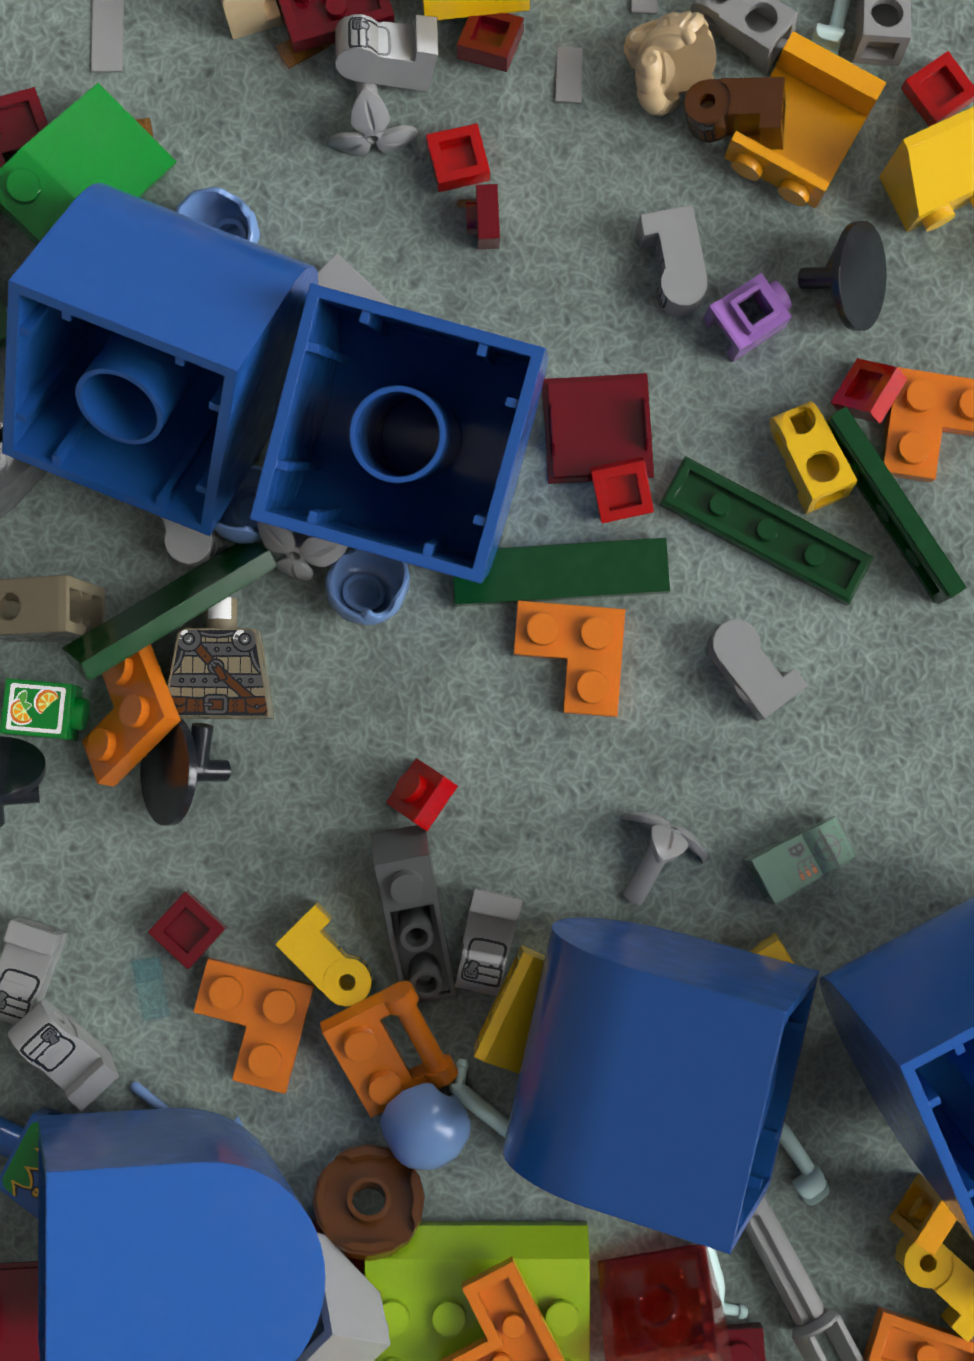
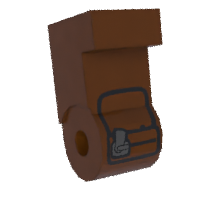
[684,77,786,150]

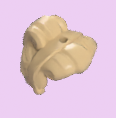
[624,11,717,116]

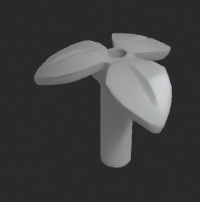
[327,81,419,156]
[257,521,348,581]
[621,811,708,905]

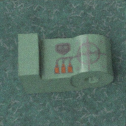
[743,816,857,904]

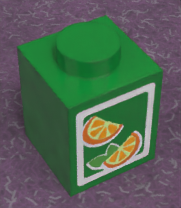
[0,678,90,741]

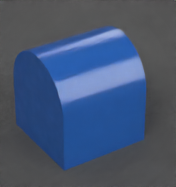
[2,183,318,536]
[250,283,549,584]
[820,896,974,1241]
[503,918,820,1254]
[38,1108,326,1361]

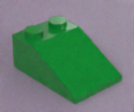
[0,83,177,246]

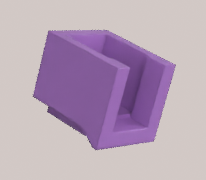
[703,273,792,363]

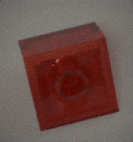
[597,1244,731,1361]

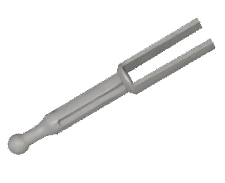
[745,1195,864,1361]

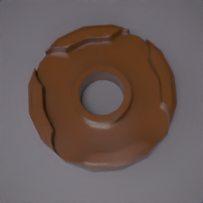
[313,1144,425,1261]

